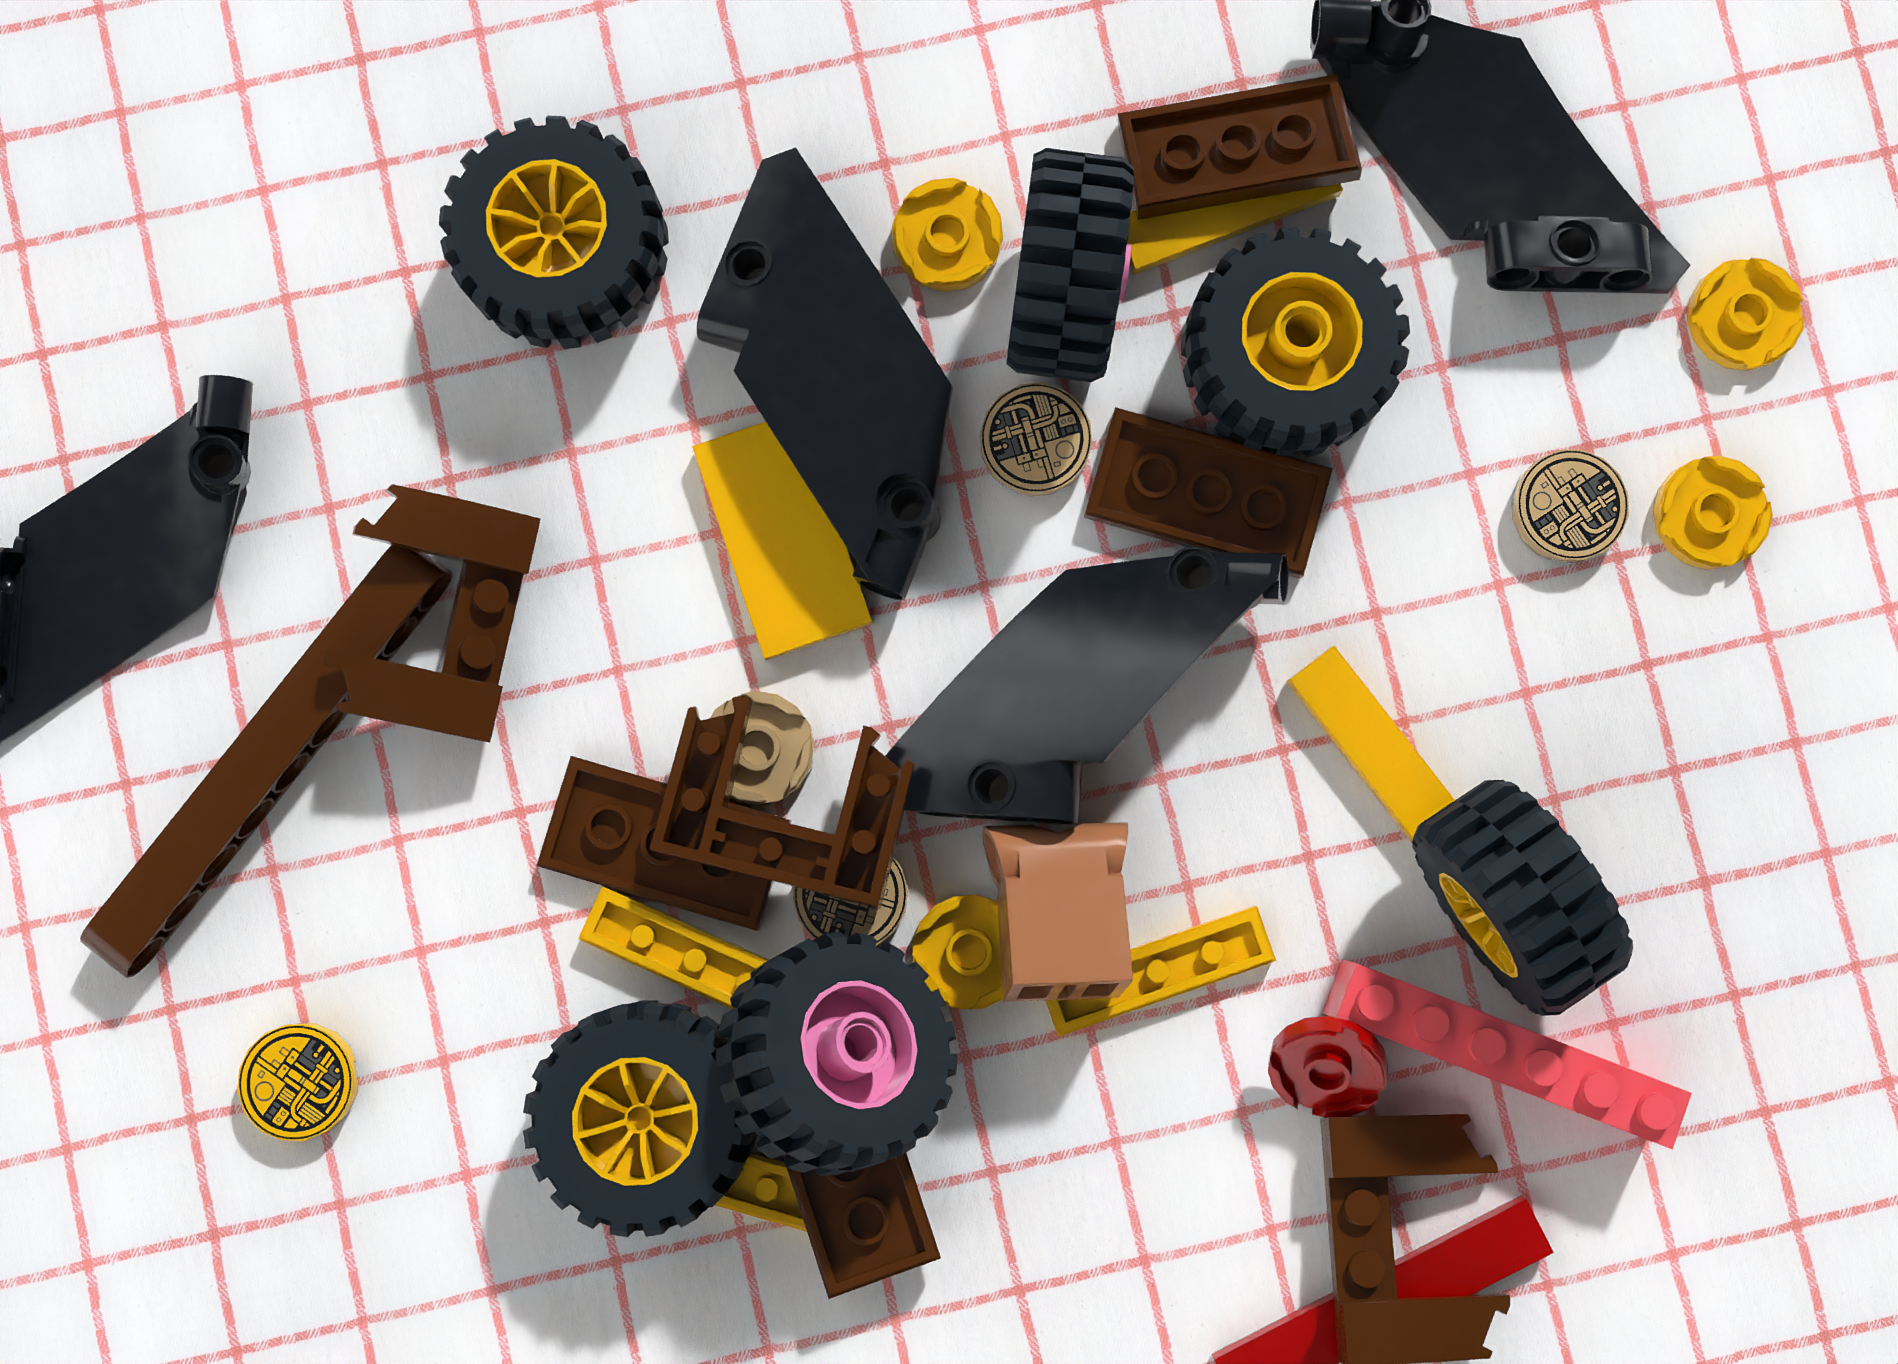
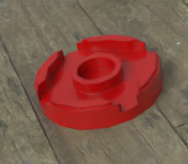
[1268,1016,1388,1118]

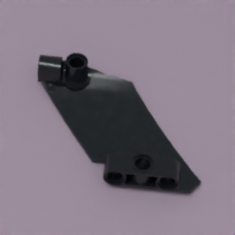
[1310,0,1691,294]
[697,147,953,601]
[0,375,253,743]
[885,546,1289,824]

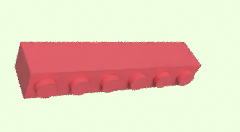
[1322,960,1692,1150]

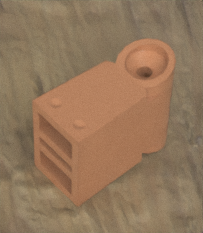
[982,822,1133,1002]

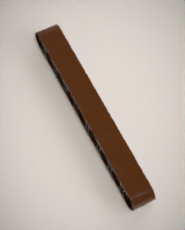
[80,545,453,978]

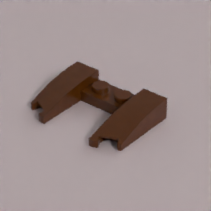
[323,484,541,743]
[649,696,915,909]
[1320,1114,1510,1364]

